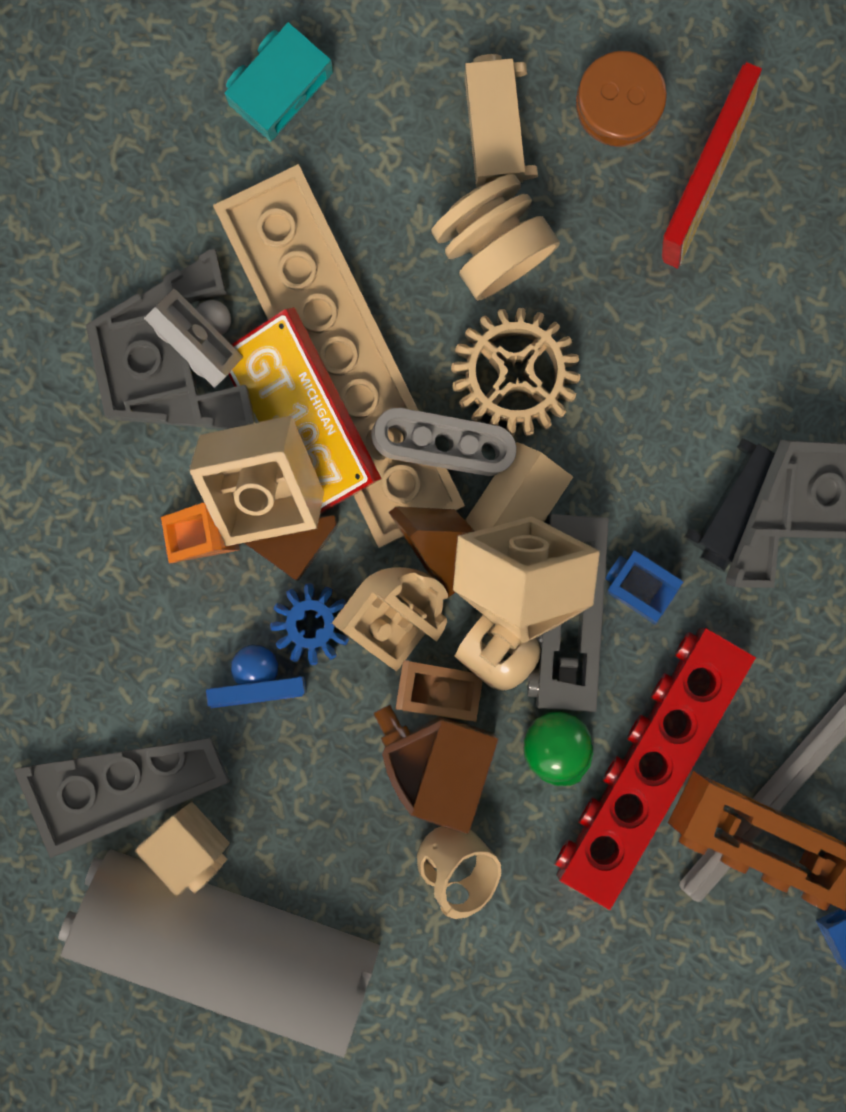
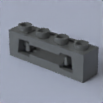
[527,514,609,712]

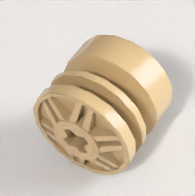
[431,174,560,301]

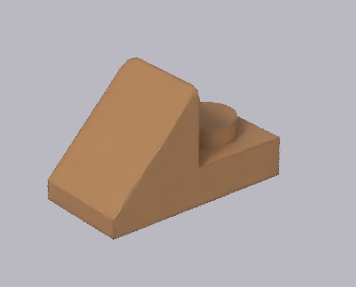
[396,661,482,722]

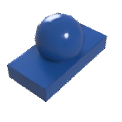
[206,644,307,708]

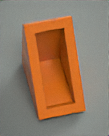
[161,502,240,563]

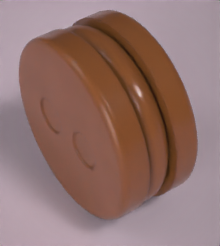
[576,51,667,147]

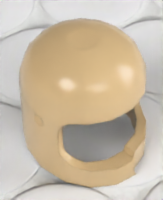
[454,615,541,691]
[417,826,501,919]

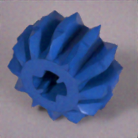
[270,583,349,665]

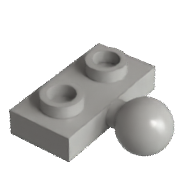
[144,288,243,388]

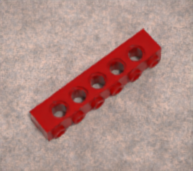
[554,628,756,910]

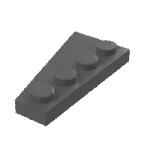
[13,737,230,858]

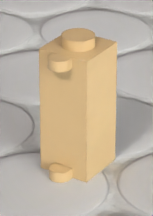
[464,54,538,187]
[465,442,573,531]

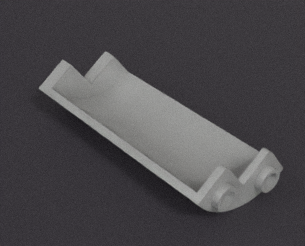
[58,849,380,1058]

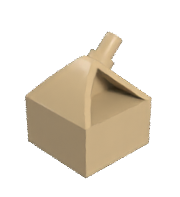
[189,416,324,546]
[453,516,600,667]

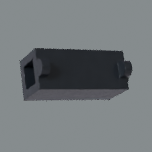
[684,438,775,572]

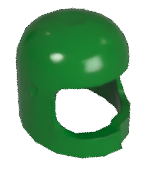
[523,712,593,786]

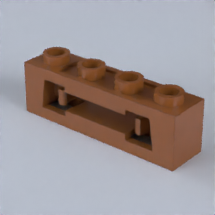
[667,771,846,911]

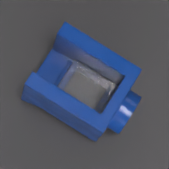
[605,550,683,625]

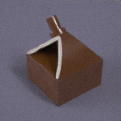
[373,705,499,834]

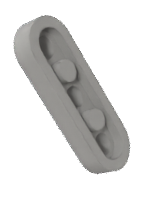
[372,408,516,476]

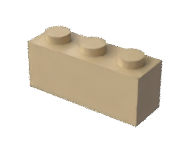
[135,802,230,896]

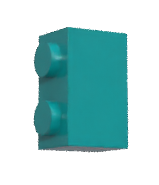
[224,22,333,142]

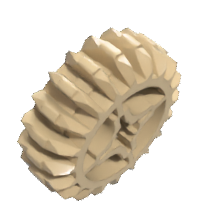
[451,308,580,437]

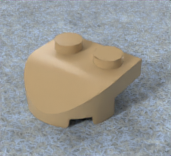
[332,567,448,672]

